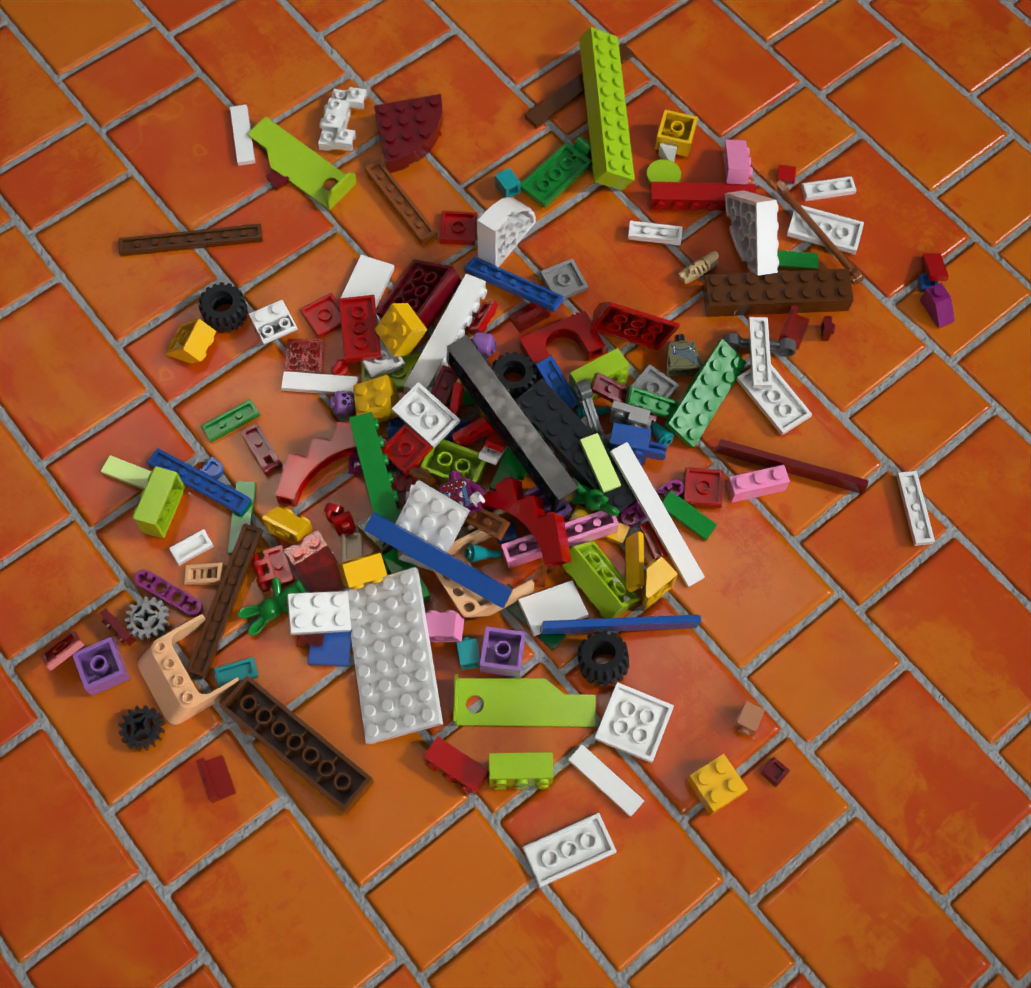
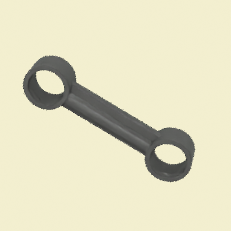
[723,333,796,357]
[574,379,609,449]

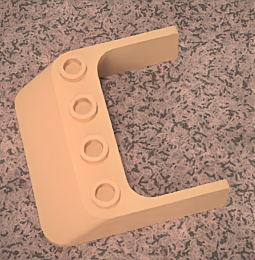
[432,529,534,618]
[138,614,241,725]

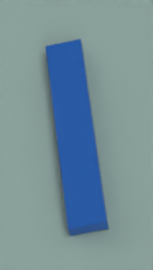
[464,257,564,312]
[147,448,251,516]

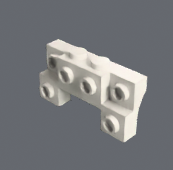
[318,87,367,151]

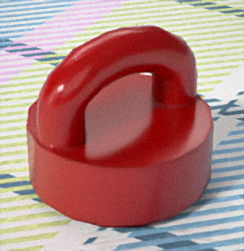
[330,359,349,376]
[324,503,344,523]

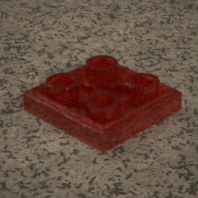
[284,339,325,374]

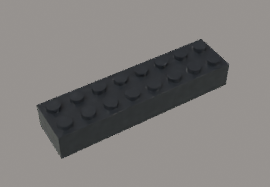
[517,379,637,518]

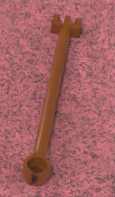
[777,180,864,285]

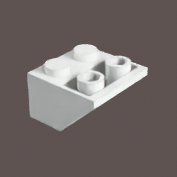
[249,300,298,344]

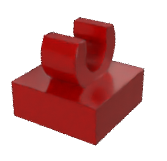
[331,511,356,537]

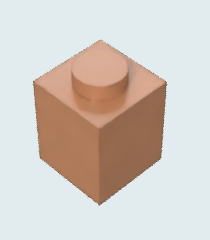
[734,701,765,736]

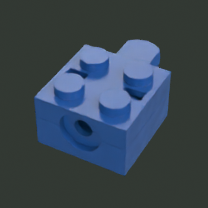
[609,423,667,466]

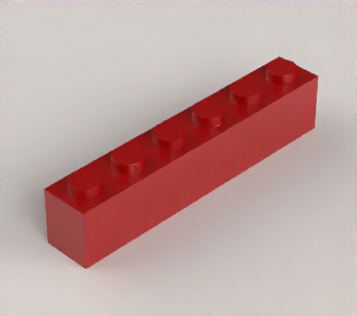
[650,181,756,211]

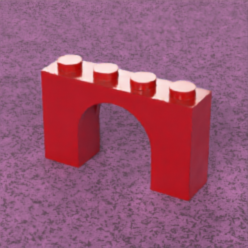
[519,311,605,381]

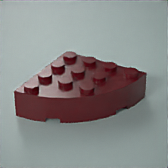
[374,94,443,173]

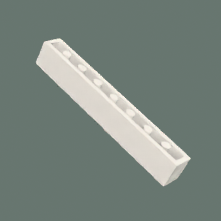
[404,274,487,396]

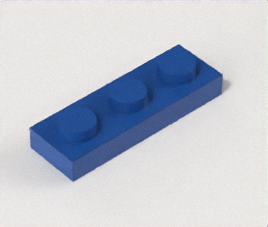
[535,355,580,409]

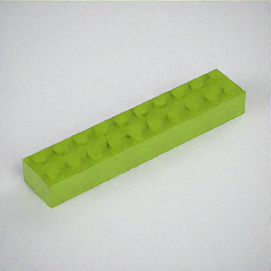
[579,27,635,190]

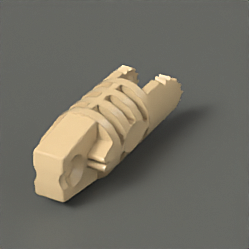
[679,251,719,284]

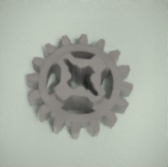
[125,597,171,641]

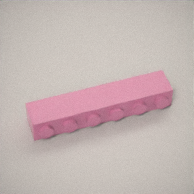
[501,511,619,569]

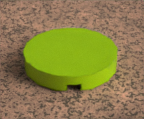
[646,159,681,186]

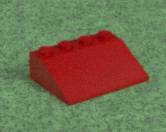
[590,302,680,350]

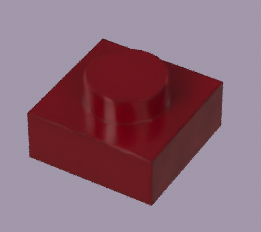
[821,316,835,341]

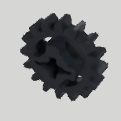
[118,705,165,751]

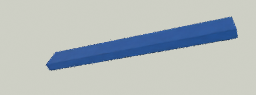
[364,512,513,608]
[540,615,701,634]

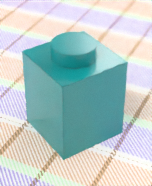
[495,168,521,198]
[457,637,480,670]

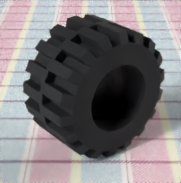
[198,282,248,333]
[491,351,537,399]
[577,631,629,687]

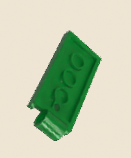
[521,136,593,208]

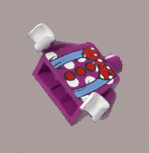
[440,471,485,514]

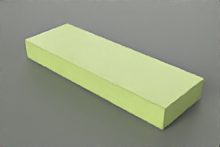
[579,433,621,493]
[101,455,152,490]

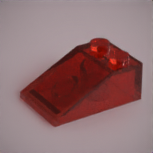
[284,530,346,593]

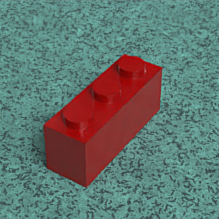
[423,736,489,795]

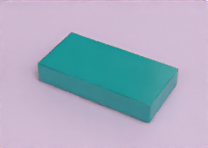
[214,657,259,688]

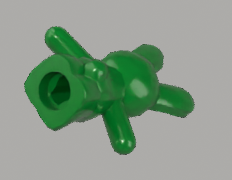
[571,481,620,516]
[238,577,307,636]

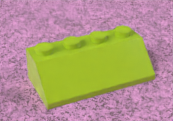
[563,541,642,618]

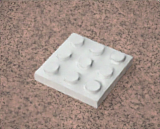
[395,480,470,553]
[594,682,674,763]

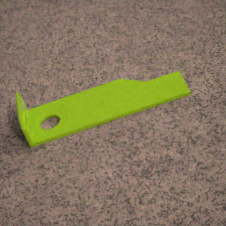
[247,116,356,210]
[453,674,596,727]

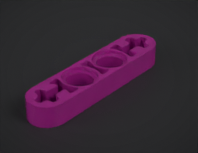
[620,479,684,528]
[134,569,203,617]

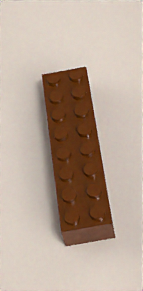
[702,269,854,317]
[219,675,374,815]

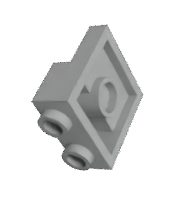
[609,400,652,429]

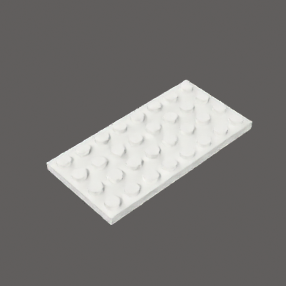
[344,567,443,745]

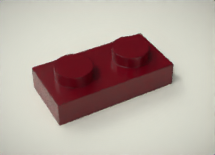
[100,608,136,646]

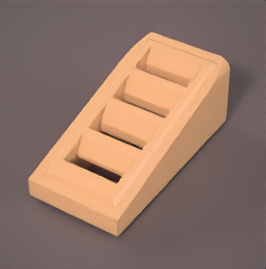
[184,562,227,585]

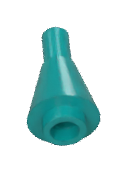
[575,405,610,420]
[651,421,674,446]
[465,543,501,563]

